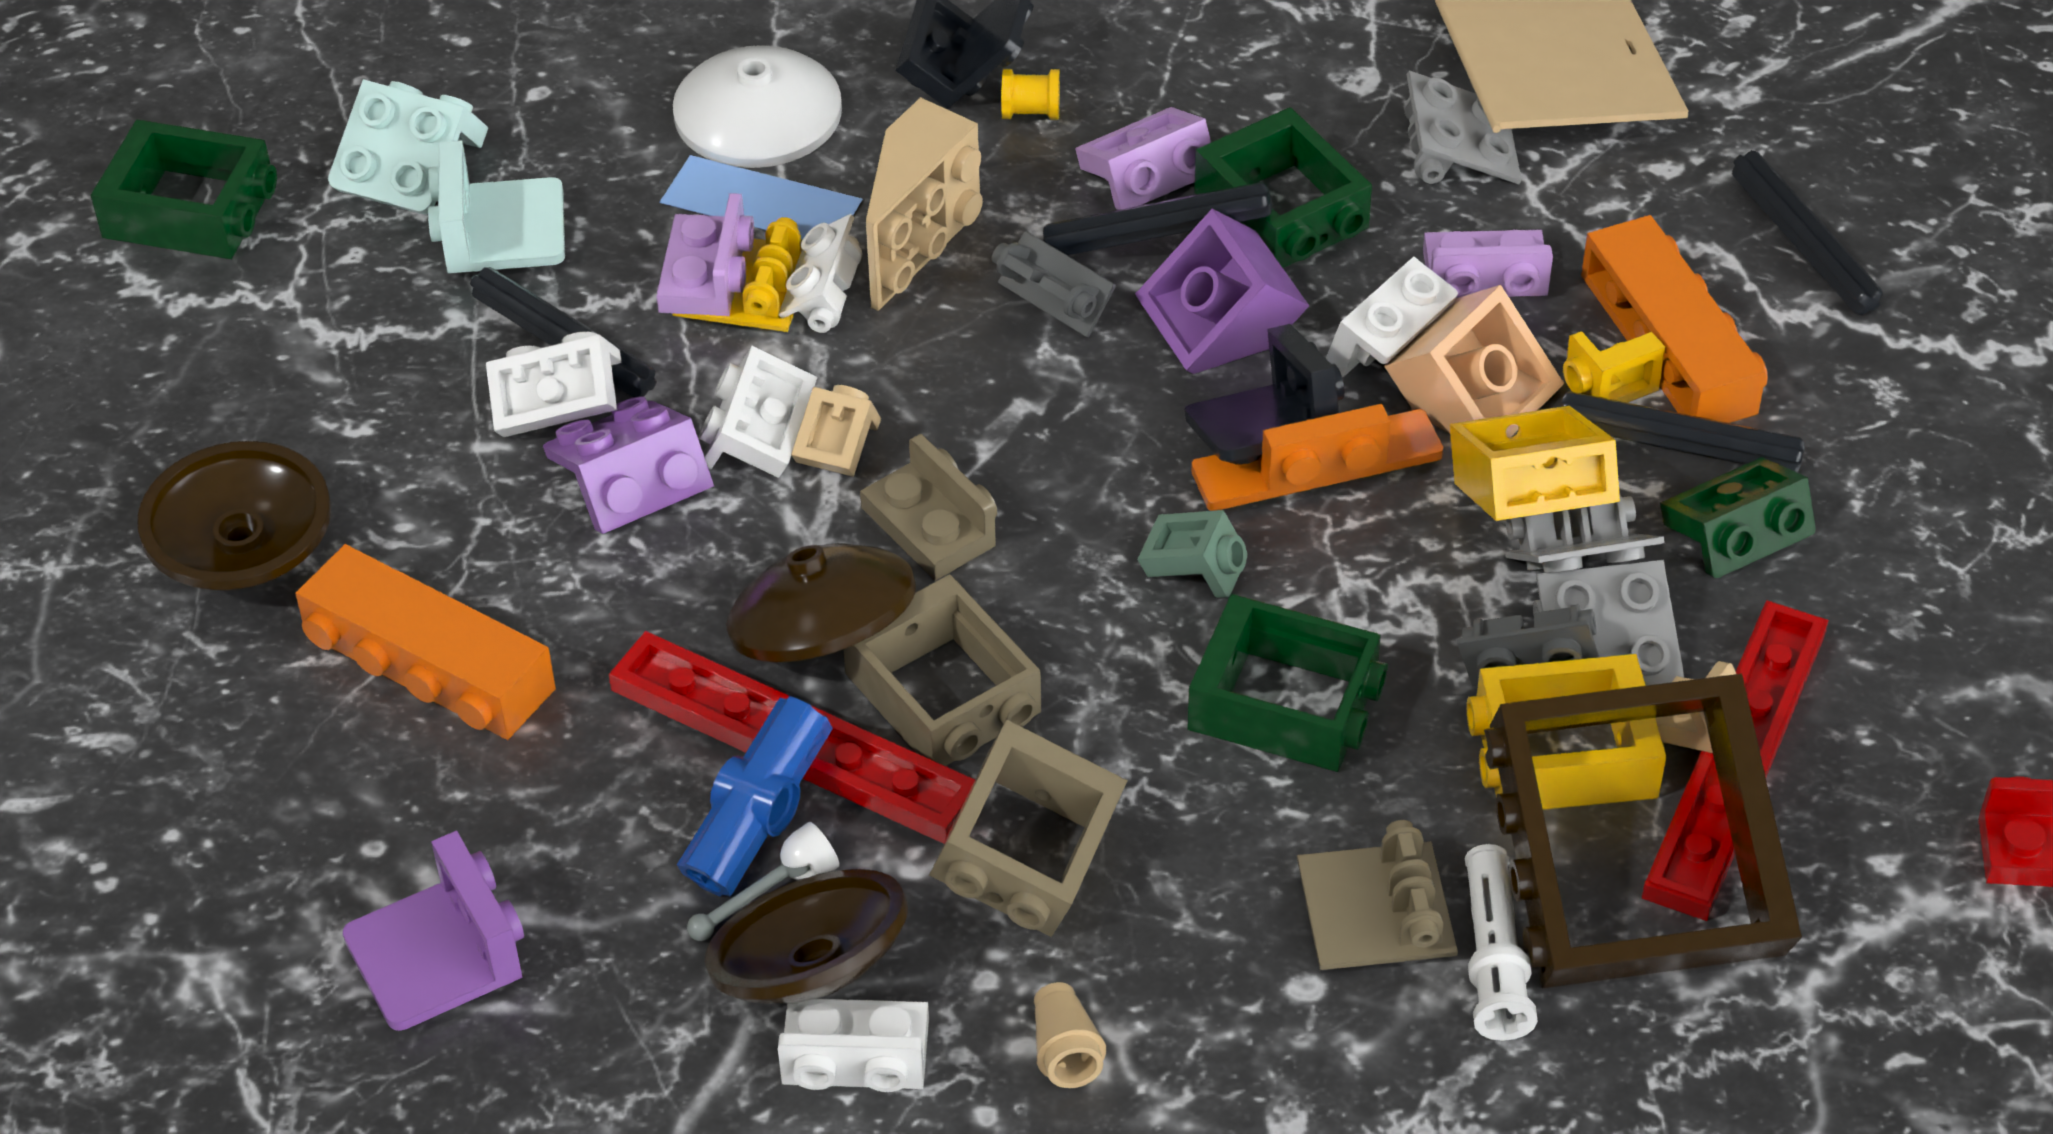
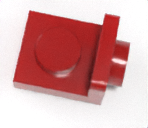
[1978,776,2053,887]

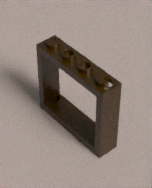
[1484,673,1802,988]

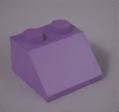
[1135,209,1309,374]

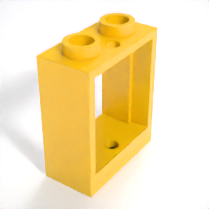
[1450,406,1620,521]
[1467,654,1666,810]

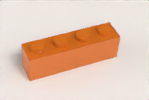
[1581,215,1768,423]
[295,544,556,740]

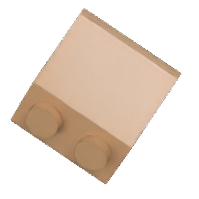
[1384,285,1564,437]

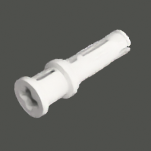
[1465,844,1538,1041]

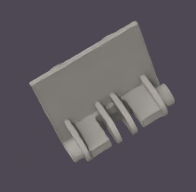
[1404,71,1522,184]
[1505,493,1665,573]
[1533,560,1684,686]

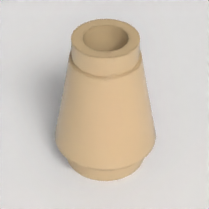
[1034,982,1106,1088]

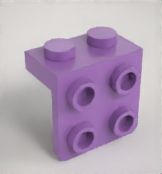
[543,397,714,534]
[343,831,524,1031]

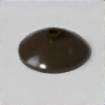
[137,441,331,590]
[726,543,916,662]
[705,869,908,1004]

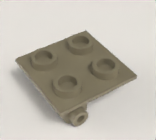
[1297,820,1458,970]

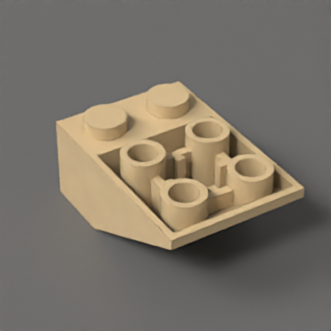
[866,97,983,311]

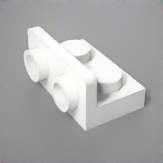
[1326,257,1458,378]
[486,332,621,437]
[698,346,817,478]
[778,999,929,1092]

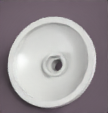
[673,45,842,168]

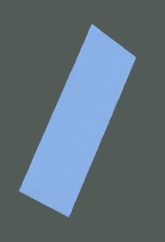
[659,155,863,240]

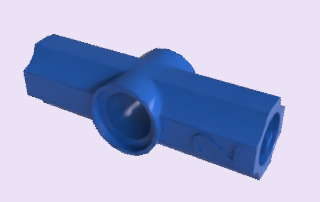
[677,696,833,897]

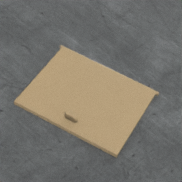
[1435,0,1689,133]

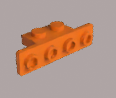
[1191,404,1443,511]

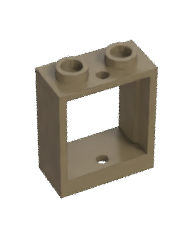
[844,574,1041,766]
[929,719,1128,937]

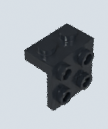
[895,0,1034,109]
[1185,324,1344,464]

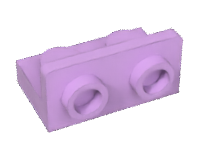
[1075,107,1211,210]
[656,193,754,316]
[1423,230,1553,298]

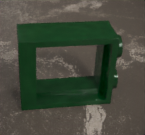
[1194,107,1372,268]
[90,119,277,260]
[1187,594,1388,772]

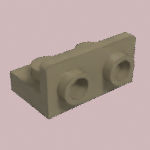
[860,434,997,581]

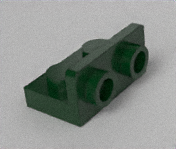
[1660,457,1816,578]

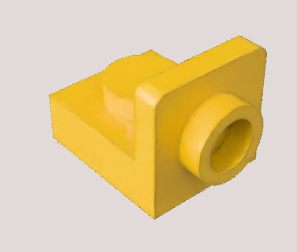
[1563,331,1665,403]

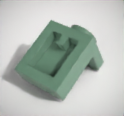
[1137,510,1247,598]

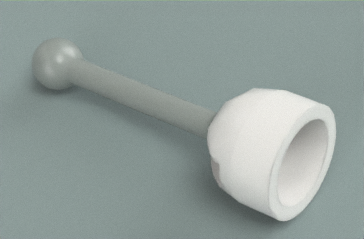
[687,822,839,941]

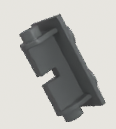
[992,231,1117,337]
[1457,604,1599,686]

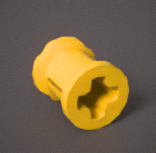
[1001,69,1060,120]

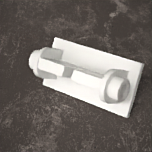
[778,214,862,333]

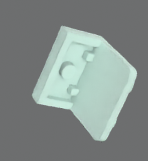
[328,79,488,214]
[428,141,565,273]

